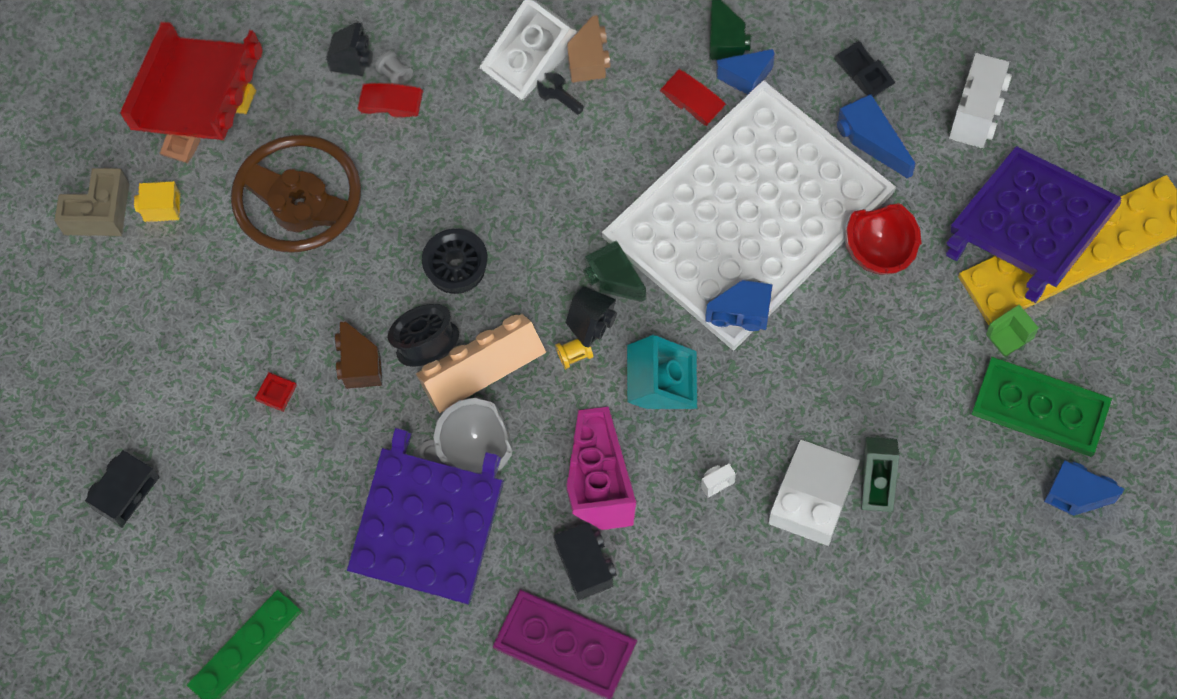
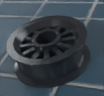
[422,228,488,294]
[387,304,459,367]

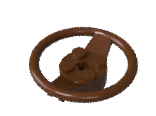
[231,135,361,253]

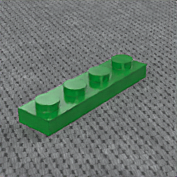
[186,589,302,699]

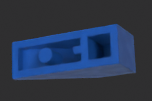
[837,94,916,178]

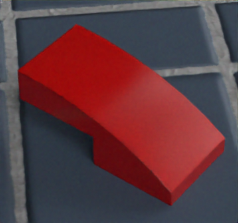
[660,69,726,126]
[357,83,423,118]

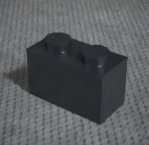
[85,450,160,528]
[553,522,617,601]

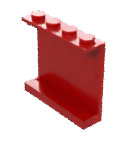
[120,22,263,140]

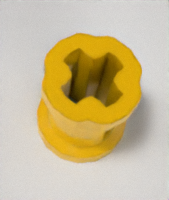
[555,338,594,370]

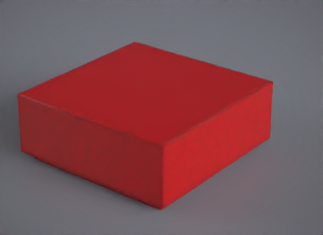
[255,372,297,412]

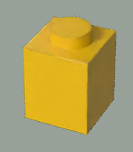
[134,181,180,222]

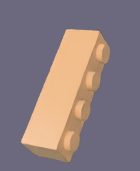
[416,314,546,413]

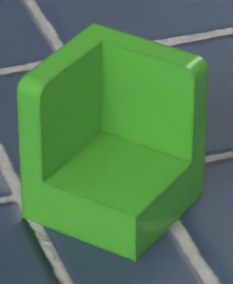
[986,304,1039,357]

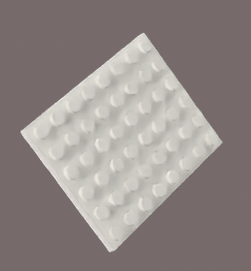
[602,80,896,351]

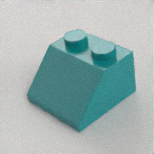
[627,335,697,409]

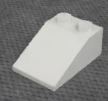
[479,0,578,100]
[769,439,860,546]

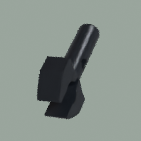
[537,73,584,115]

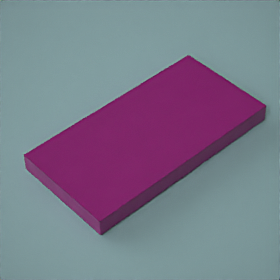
[492,589,637,699]

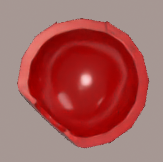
[845,203,922,275]

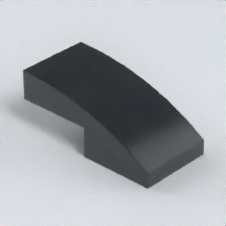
[834,41,896,98]

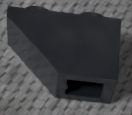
[326,22,373,76]
[565,286,617,348]

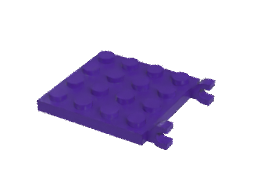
[946,146,1121,303]
[347,428,504,605]

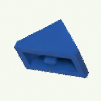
[716,49,775,95]

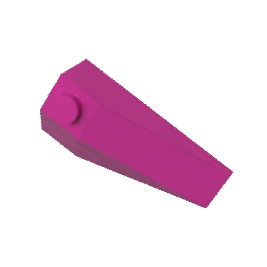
[566,407,636,530]

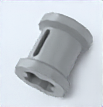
[375,51,413,85]

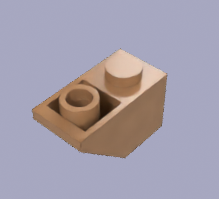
[567,15,610,82]

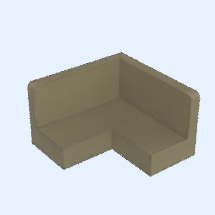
[55,168,129,236]

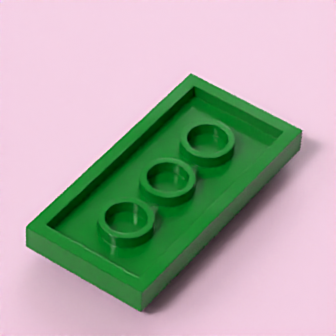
[971,357,1112,457]

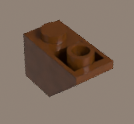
[335,321,382,389]

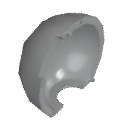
[433,398,513,474]

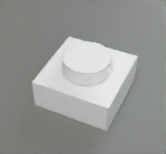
[701,464,736,498]

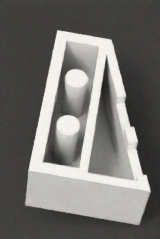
[949,53,1012,148]

